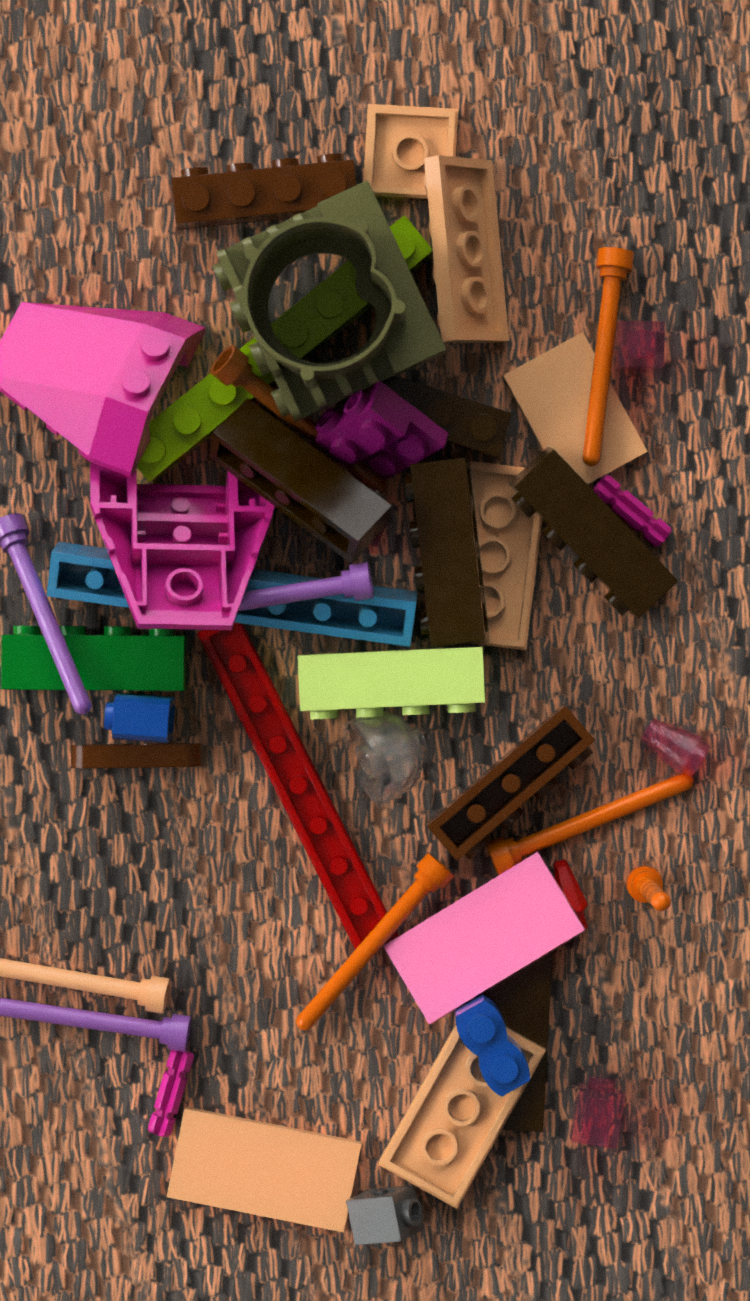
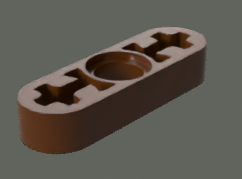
[71,743,202,768]

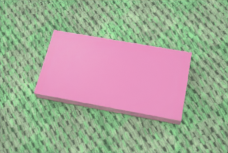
[383,852,586,1024]

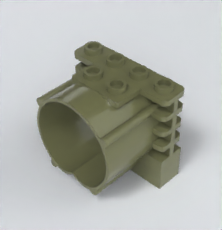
[212,180,446,423]

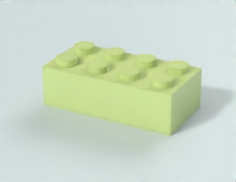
[297,646,485,719]

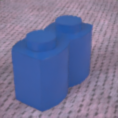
[104,693,176,743]
[455,994,530,1097]

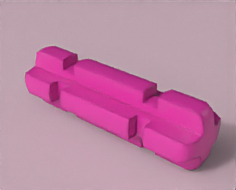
[593,475,672,547]
[148,1050,194,1137]

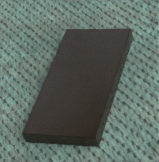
[469,951,553,1132]

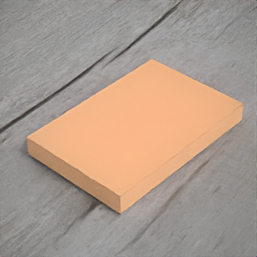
[503,332,648,484]

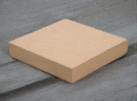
[363,104,458,200]

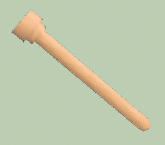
[0,958,170,1014]

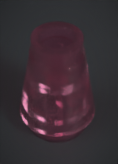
[640,718,711,778]

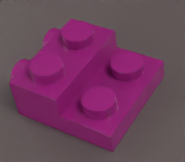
[314,381,449,480]

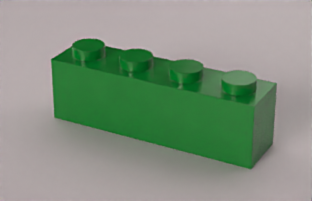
[1,626,187,691]

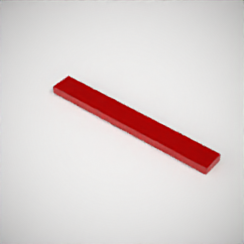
[197,623,399,949]

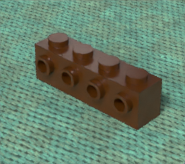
[171,153,356,230]
[426,704,596,861]

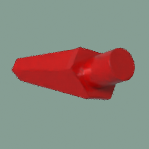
[554,859,588,929]

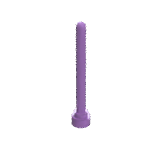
[0,513,92,715]
[239,562,374,611]
[0,998,192,1052]

